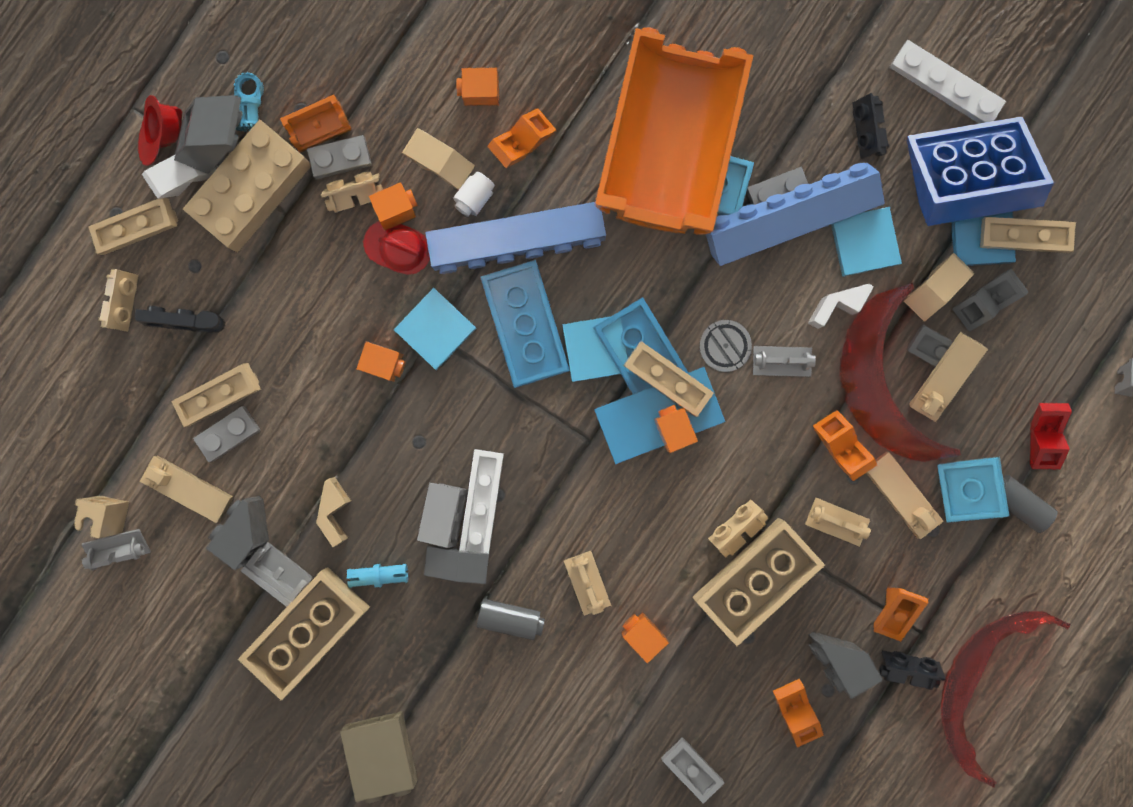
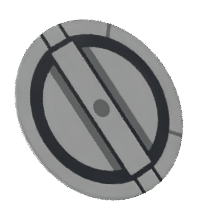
[700,320,752,372]

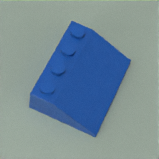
[907,117,1054,226]

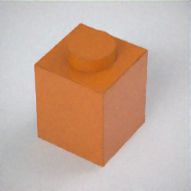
[456,68,499,106]
[369,182,418,231]
[356,341,406,382]
[654,405,698,453]
[622,612,669,664]

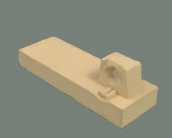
[88,198,178,255]
[980,217,1076,253]
[909,332,988,422]
[623,341,714,417]
[172,363,261,427]
[866,452,943,539]
[140,456,234,523]

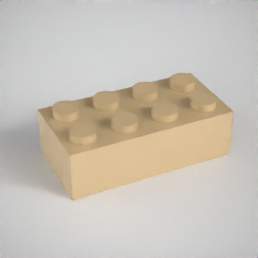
[183,119,311,253]
[693,518,825,646]
[238,567,370,701]

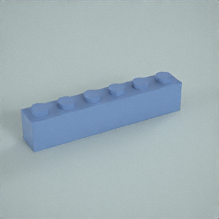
[706,163,885,266]
[425,202,606,274]

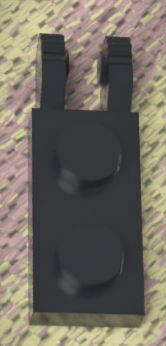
[135,306,226,333]

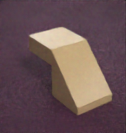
[402,128,475,190]
[904,253,974,322]
[316,477,351,547]

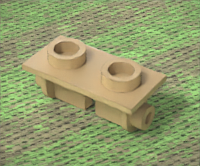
[321,171,383,213]
[98,269,139,332]
[805,497,871,547]
[708,500,769,558]
[564,550,611,616]

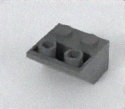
[174,95,243,174]
[206,496,269,570]
[808,632,883,699]

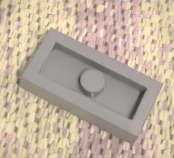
[307,135,372,179]
[746,166,808,205]
[193,406,261,463]
[661,737,724,804]

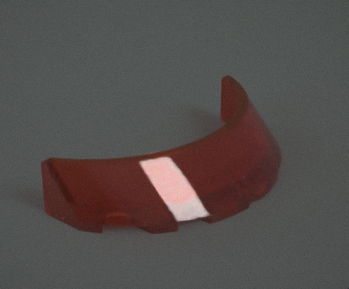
[840,283,961,462]
[941,611,1071,787]

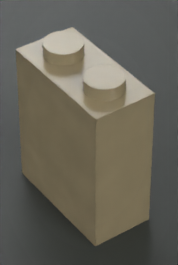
[340,711,418,803]

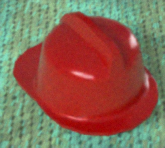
[138,95,182,166]
[363,221,430,275]

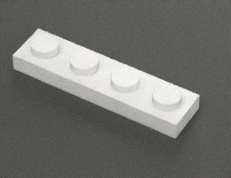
[889,40,1006,124]
[459,449,504,558]

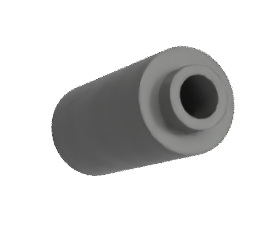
[1003,475,1058,533]
[477,598,545,640]

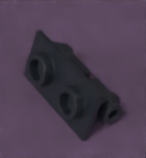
[852,93,889,159]
[879,650,946,690]

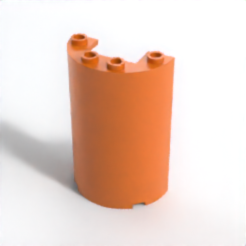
[595,27,754,235]

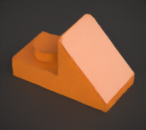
[874,588,928,641]

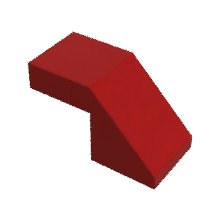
[1030,403,1072,470]

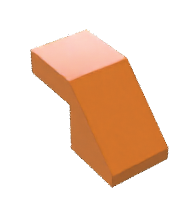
[487,109,556,168]
[813,410,877,481]
[773,679,824,748]

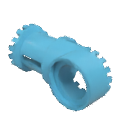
[234,72,264,132]

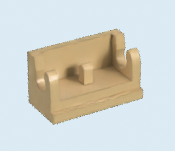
[75,496,129,538]

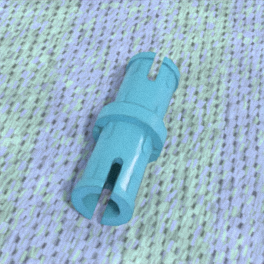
[347,564,408,588]

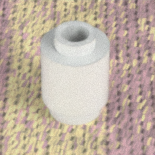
[453,172,495,217]

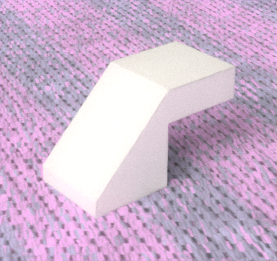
[142,155,216,199]
[808,284,874,329]

